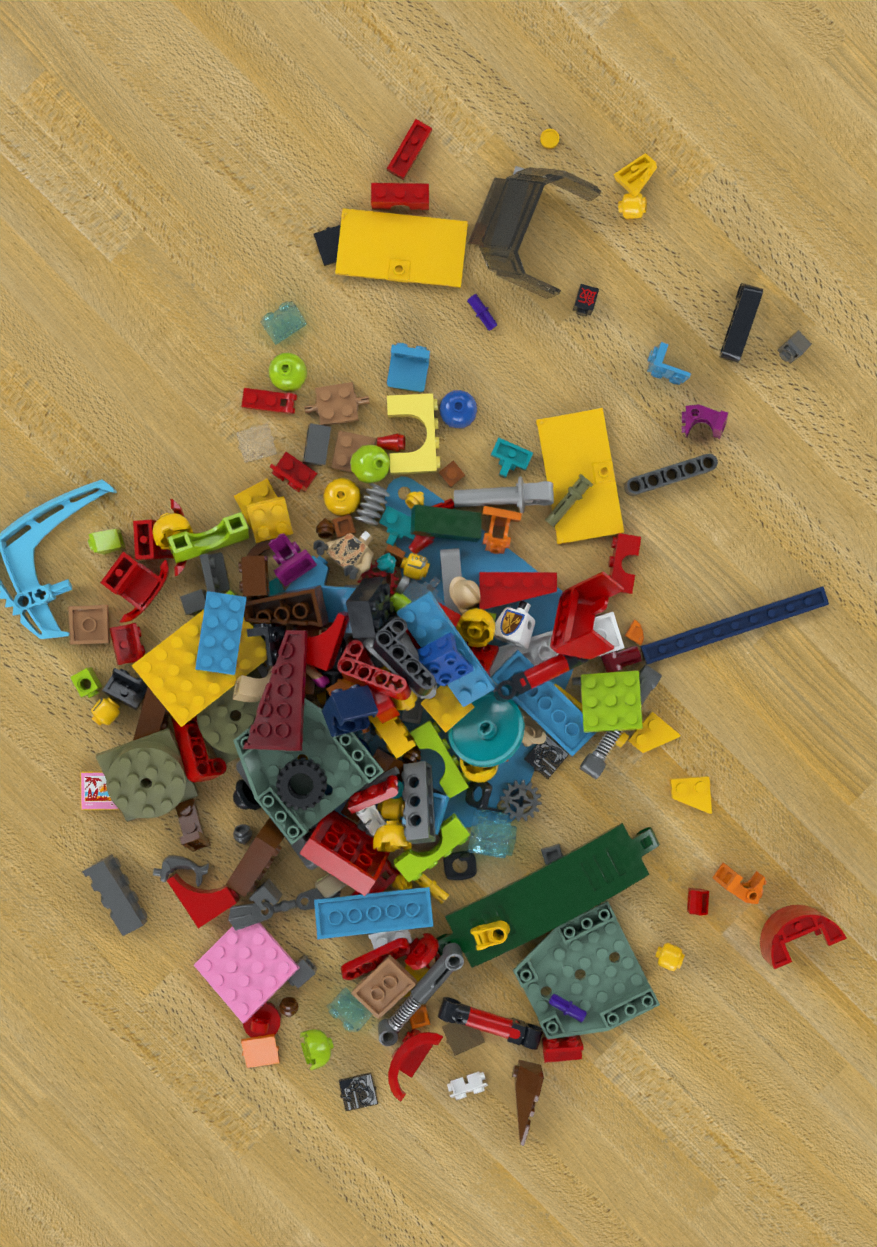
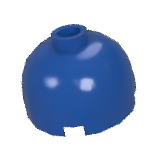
[439,390,477,429]

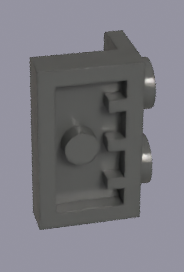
[200,552,230,592]

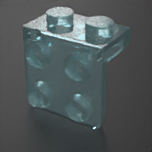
[467,809,511,858]

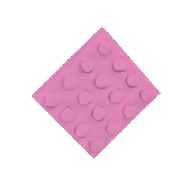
[194,922,300,1023]

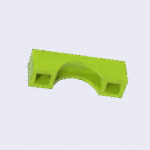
[167,512,249,564]
[410,720,470,799]
[394,813,470,882]

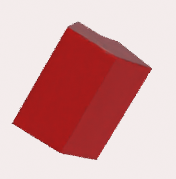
[687,888,709,916]

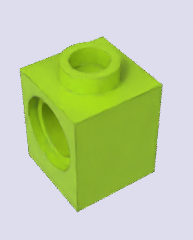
[70,667,103,698]

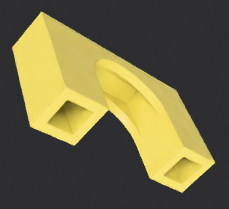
[387,393,440,475]

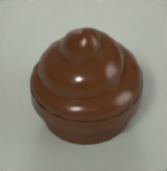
[316,518,335,539]
[402,745,421,763]
[279,997,299,1018]

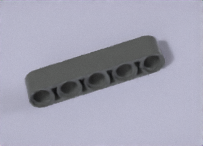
[624,454,718,496]

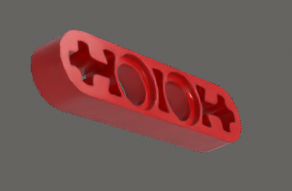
[341,938,410,980]

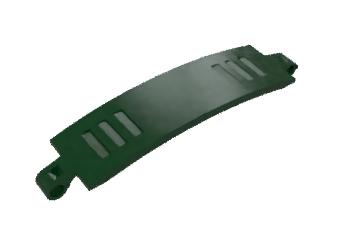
[436,823,660,968]

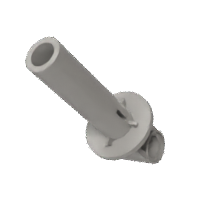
[454,476,554,513]

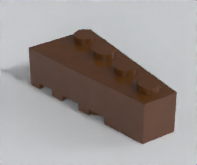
[244,585,329,627]

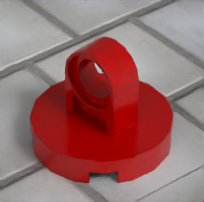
[404,933,440,970]
[243,1001,281,1038]

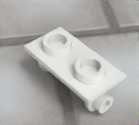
[356,805,386,836]
[447,1071,488,1100]

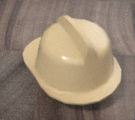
[449,576,481,614]
[518,706,546,747]

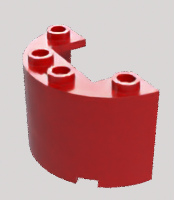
[760,904,847,970]

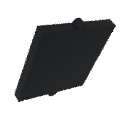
[313,225,341,266]

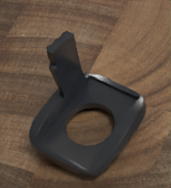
[465,781,503,813]
[443,850,477,880]

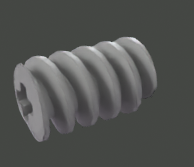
[354,483,390,525]

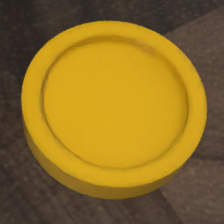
[540,129,559,149]

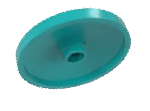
[448,691,525,767]

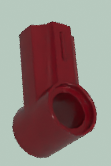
[601,646,642,673]

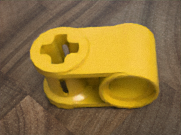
[470,920,510,950]

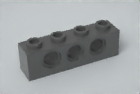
[402,761,436,844]

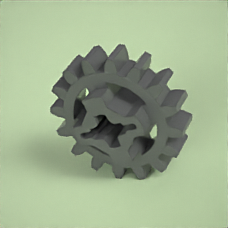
[500,779,542,822]

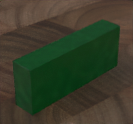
[411,505,482,542]

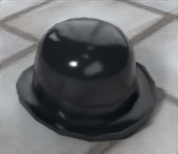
[233,779,262,810]

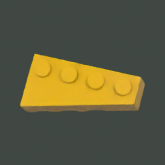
[368,715,416,759]

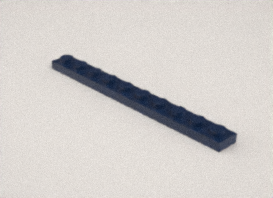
[640,586,829,665]

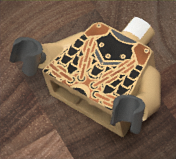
[313,531,374,580]

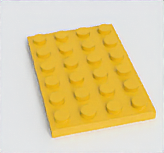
[131,592,268,727]

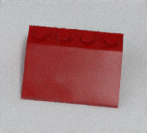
[299,810,390,896]

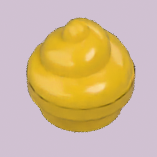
[405,491,424,510]
[392,873,412,890]

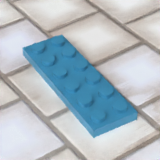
[397,591,496,707]
[491,649,597,756]
[314,887,434,939]

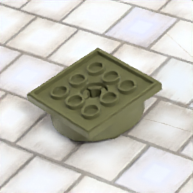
[197,668,262,764]
[96,728,199,822]

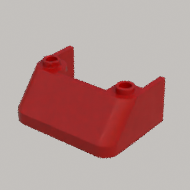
[550,571,624,659]

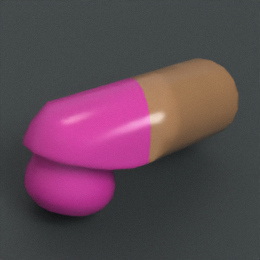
[306,663,330,688]

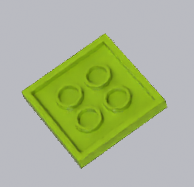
[581,670,643,733]

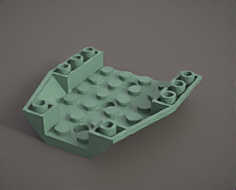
[233,698,384,844]
[513,901,660,1039]

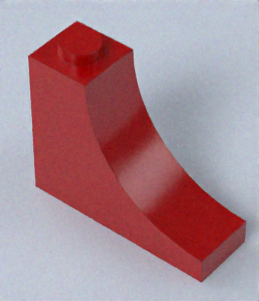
[306,611,349,671]
[166,873,240,929]

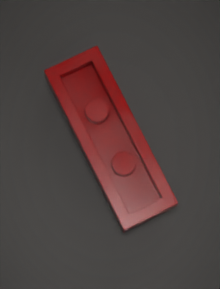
[387,119,432,180]

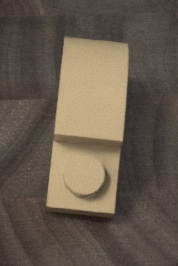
[233,666,273,702]

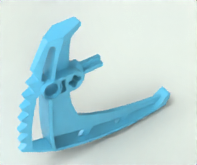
[0,479,117,639]

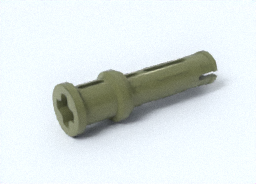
[545,474,593,527]

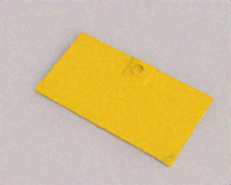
[335,208,468,288]
[536,408,624,545]

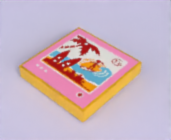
[80,771,120,810]

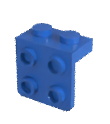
[418,632,474,686]

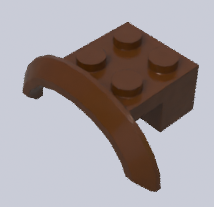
[238,539,271,599]

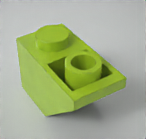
[88,529,126,555]

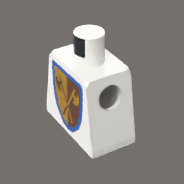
[494,601,535,649]

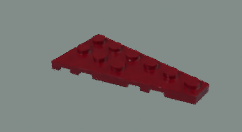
[243,630,308,751]

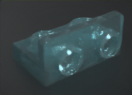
[327,987,373,1032]

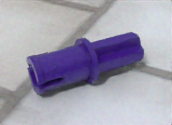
[467,294,497,331]
[549,994,587,1023]

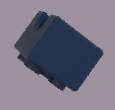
[322,684,378,737]

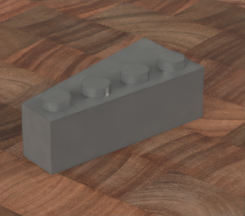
[82,854,147,936]

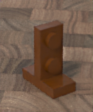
[176,798,211,852]

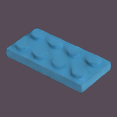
[195,591,247,675]

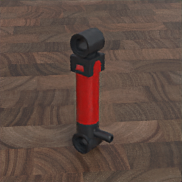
[494,654,590,702]
[438,997,543,1050]

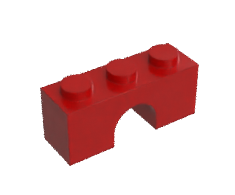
[371,183,429,210]
[608,533,641,594]

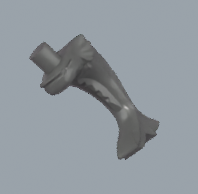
[153,855,209,887]

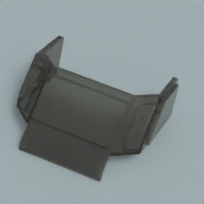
[467,167,601,299]

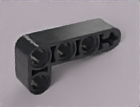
[719,283,763,363]
[372,617,436,696]

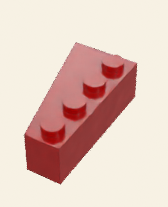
[479,572,557,610]

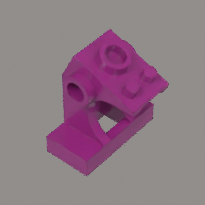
[682,404,728,439]
[268,533,317,587]

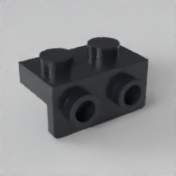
[102,668,148,711]

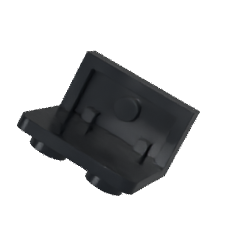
[247,623,286,666]

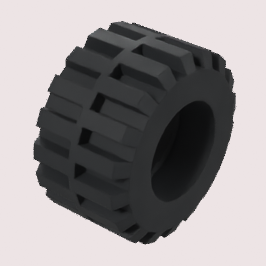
[276,758,327,810]

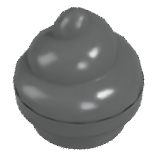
[233,824,253,845]

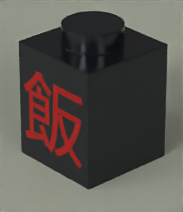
[573,284,599,316]

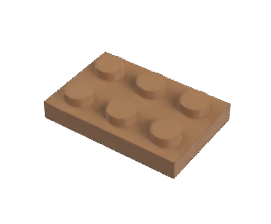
[351,955,418,1020]

